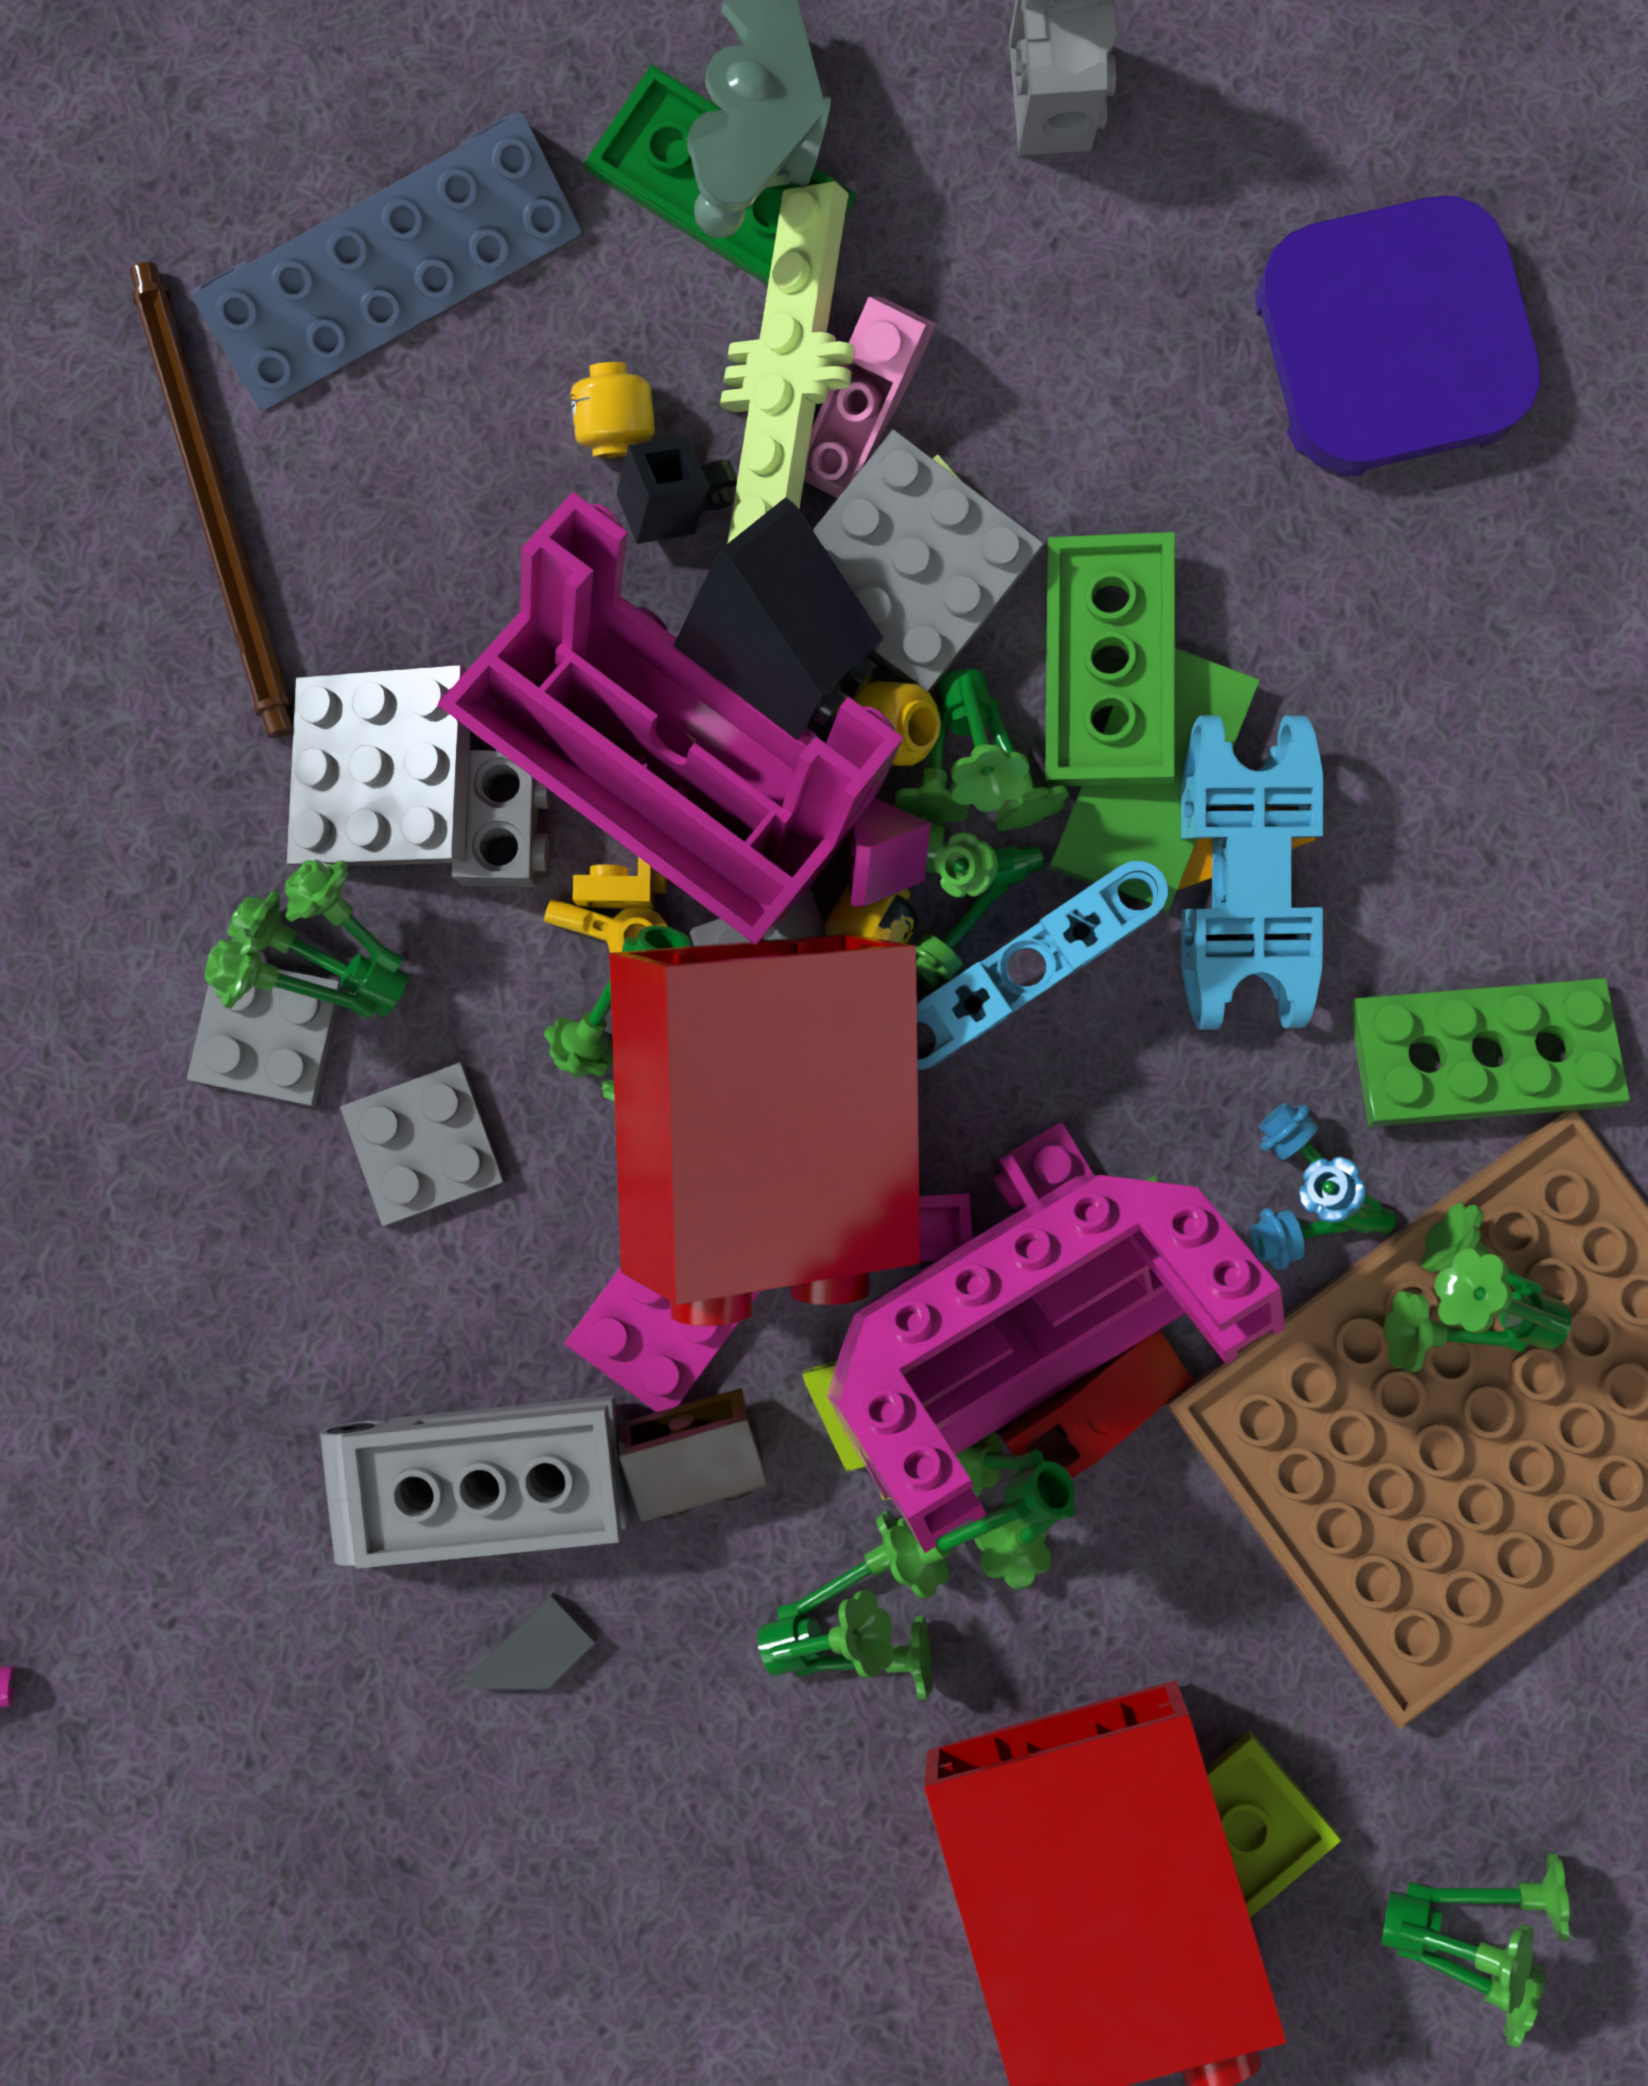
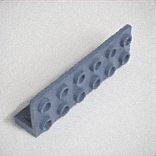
[190,113,581,410]

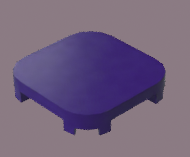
[1255,196,1540,477]

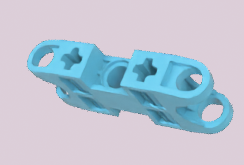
[1181,715,1323,1030]
[917,861,1168,1070]

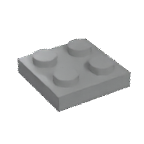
[186,969,342,1106]
[340,1062,506,1227]

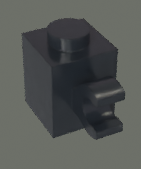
[616,436,738,544]

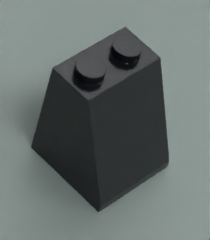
[673,497,884,740]

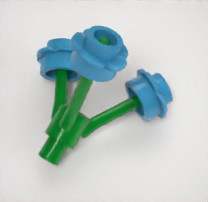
[1250,1102,1396,1270]

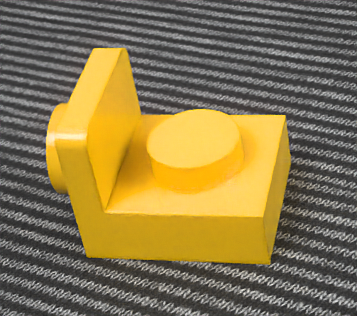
[573,857,667,909]

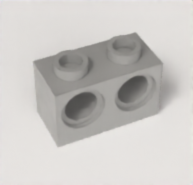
[452,750,551,887]

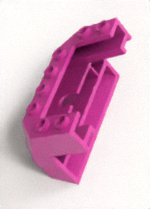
[436,492,903,945]
[827,1175,1285,1553]

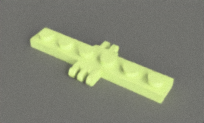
[720,181,855,544]

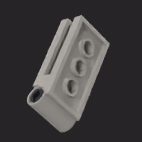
[320,1395,629,1569]

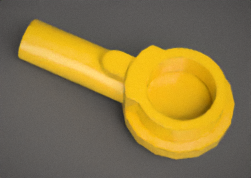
[544,899,668,953]

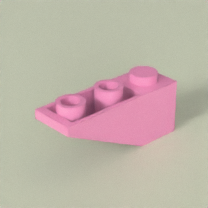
[804,296,937,498]

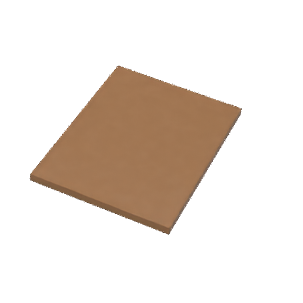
[1165,1110,1648,1730]

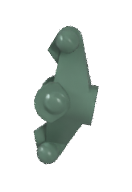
[687,0,831,238]

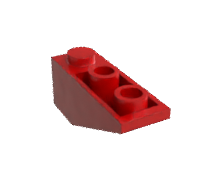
[996,1330,1193,1479]

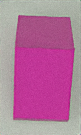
[845,798,931,906]

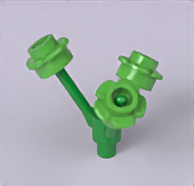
[907,814,1044,990]

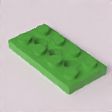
[1045,532,1175,787]
[1350,978,1630,1127]

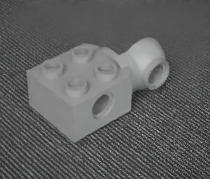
[1009,0,1116,156]

